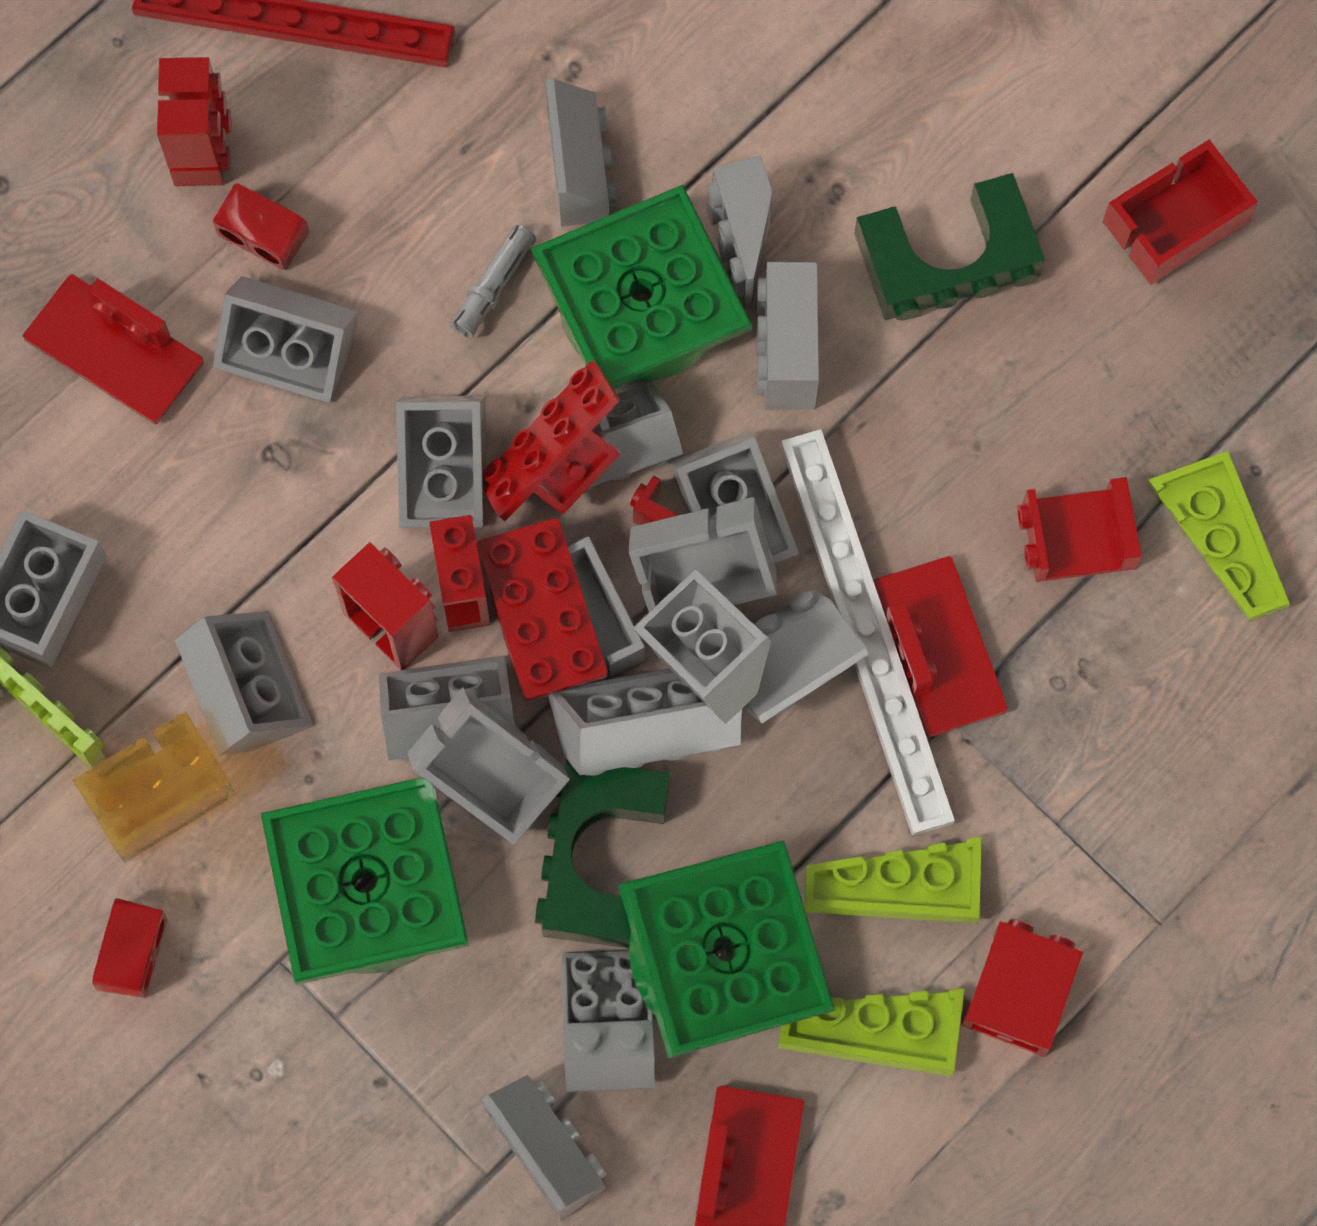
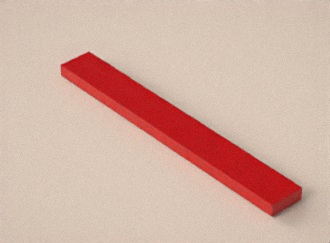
[132,0,455,68]

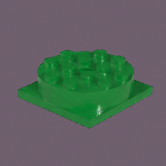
[531,184,752,389]
[260,777,469,985]
[618,840,835,1058]

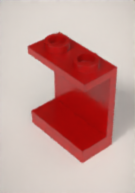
[1017,477,1142,582]
[429,515,490,632]
[962,919,1083,1057]

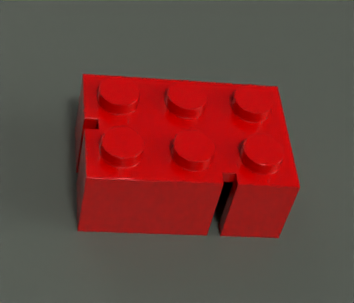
[157,57,232,186]
[1103,139,1258,285]
[332,542,439,670]

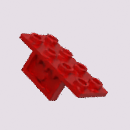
[23,274,204,424]
[483,360,621,521]
[477,518,607,701]
[873,556,1007,737]
[694,1086,804,1226]

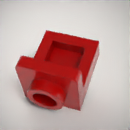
[630,475,679,525]

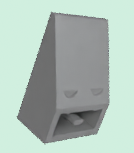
[706,155,773,311]
[562,951,655,1092]

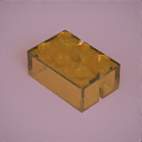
[73,711,237,863]

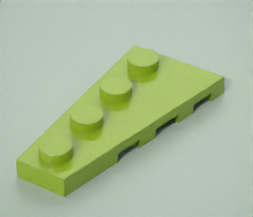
[1149,451,1290,622]
[0,647,109,774]
[804,836,982,924]
[777,988,965,1077]

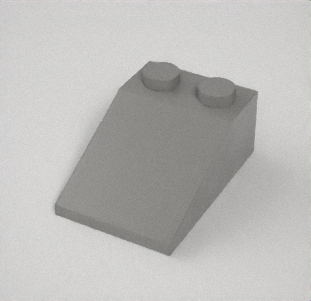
[396,396,486,528]
[670,432,799,563]

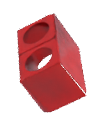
[213,183,310,271]
[92,898,167,998]

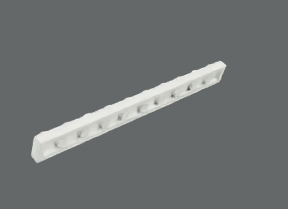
[781,429,955,837]

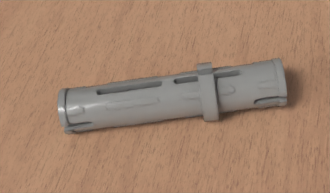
[450,225,536,339]

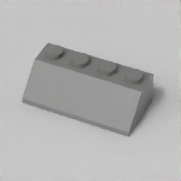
[548,669,742,775]

